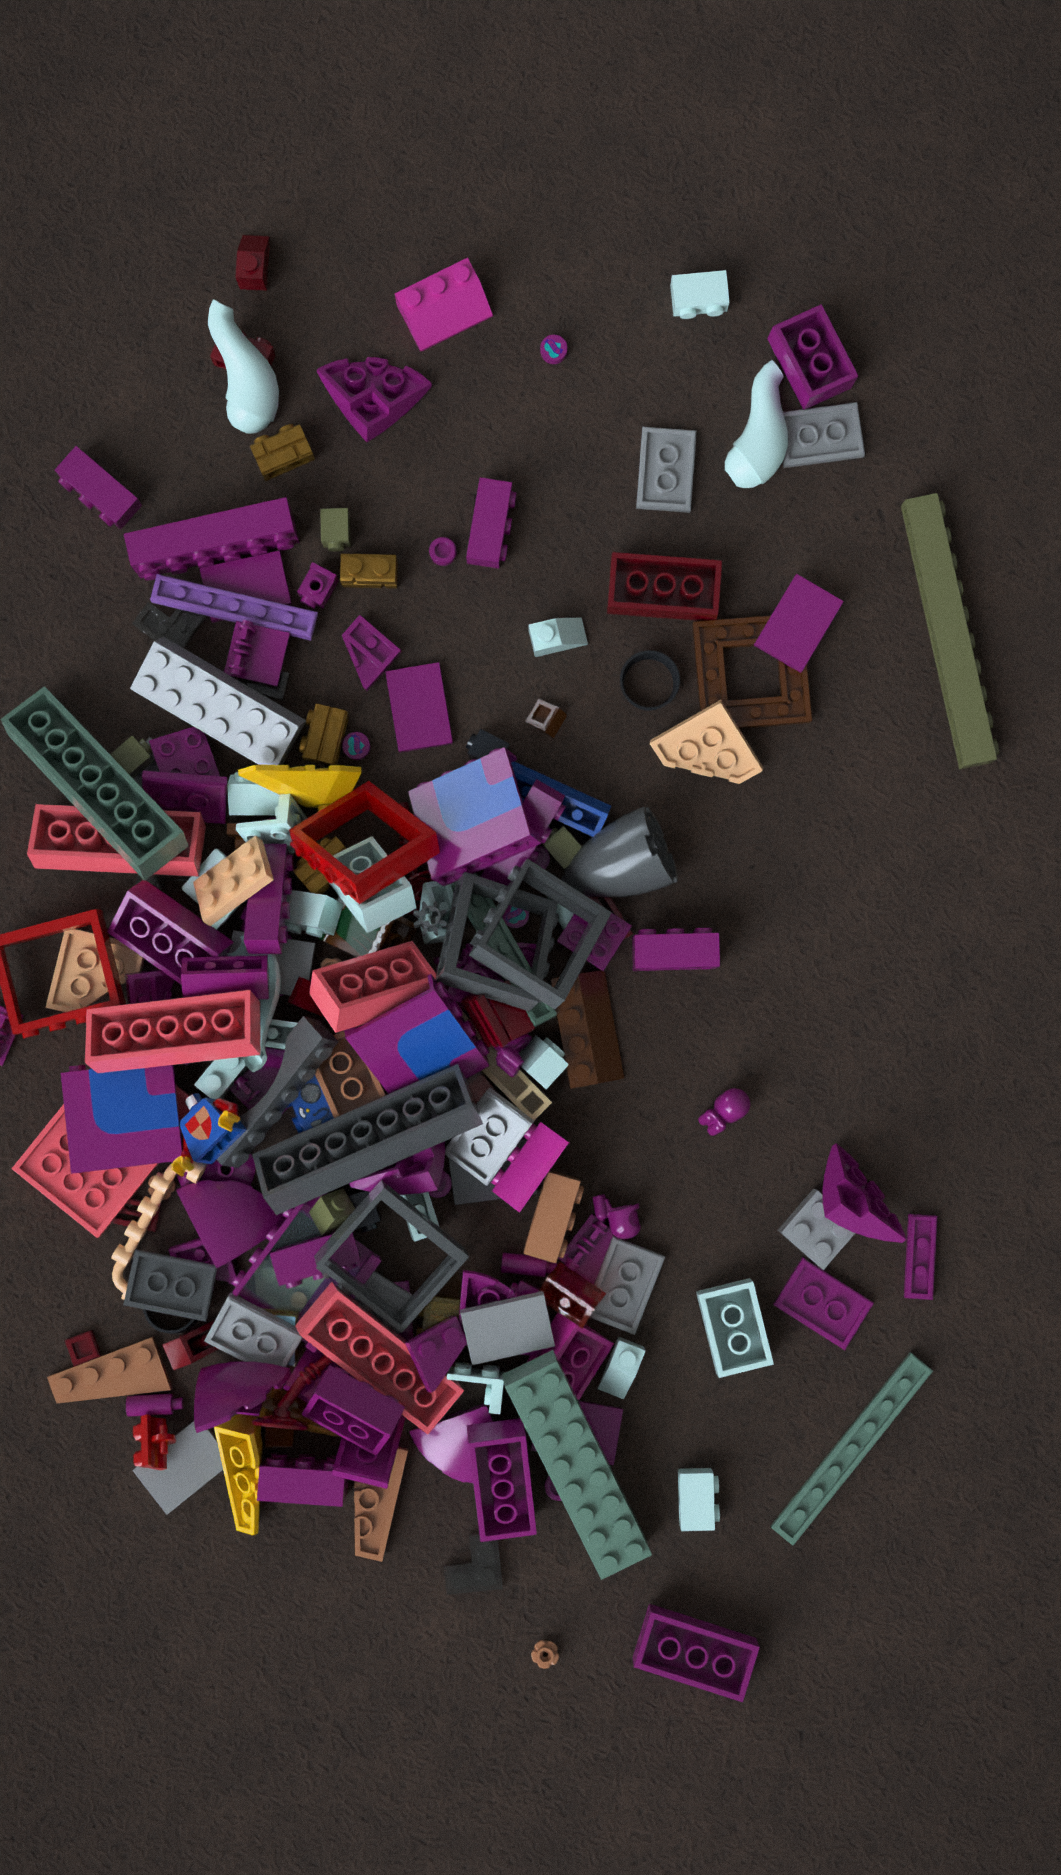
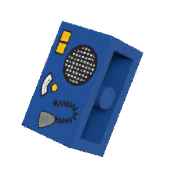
[287,1075,334,1134]

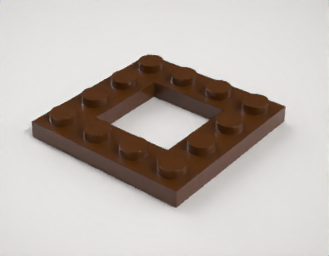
[692,616,812,729]

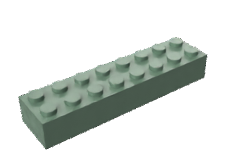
[0,686,188,881]
[502,1350,652,1580]

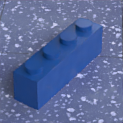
[511,762,611,837]

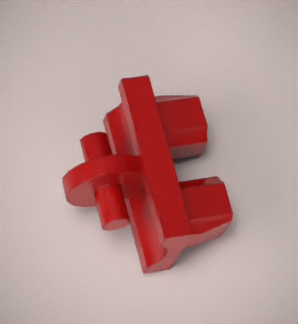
[133,1414,176,1471]

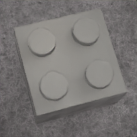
[777,1189,855,1270]

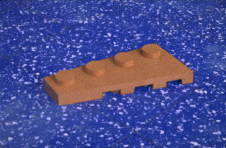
[47,1336,173,1403]
[354,1446,408,1562]

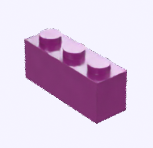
[55,446,142,529]
[466,477,517,569]
[181,955,269,1000]
[270,1231,361,1288]

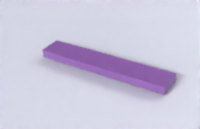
[150,574,318,641]

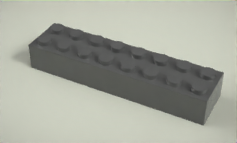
[252,1064,483,1215]

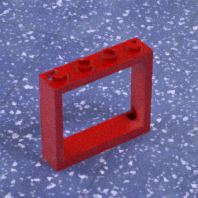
[289,781,440,904]
[0,909,126,1039]

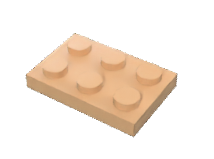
[193,835,274,926]

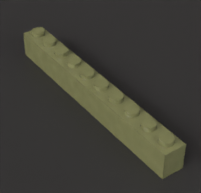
[901,493,999,770]

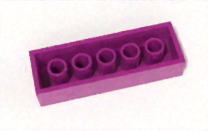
[124,497,299,580]

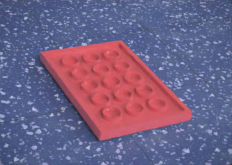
[12,1084,190,1238]

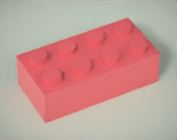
[309,941,438,1033]

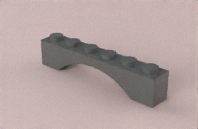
[217,1016,338,1168]

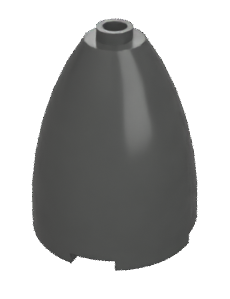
[562,807,678,898]

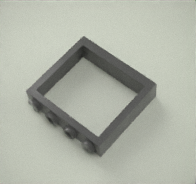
[469,859,612,1009]
[435,872,559,1011]
[314,1180,469,1333]

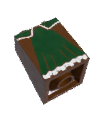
[319,896,418,957]

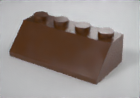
[550,971,624,1089]

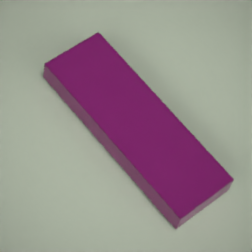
[904,1214,937,1300]

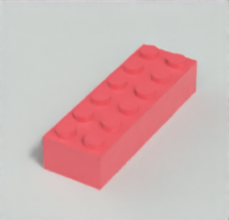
[27,804,206,877]
[85,990,261,1073]
[295,1282,464,1435]

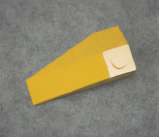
[238,765,361,812]
[214,1414,263,1535]

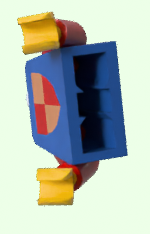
[171,1093,247,1177]

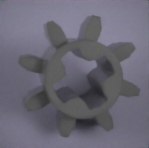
[413,901,447,936]

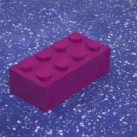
[107,880,234,985]
[467,1418,537,1542]
[632,1604,760,1702]

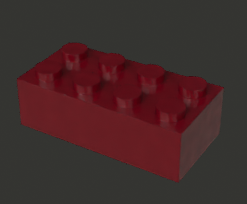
[607,552,722,621]

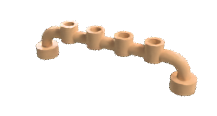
[111,1162,207,1300]

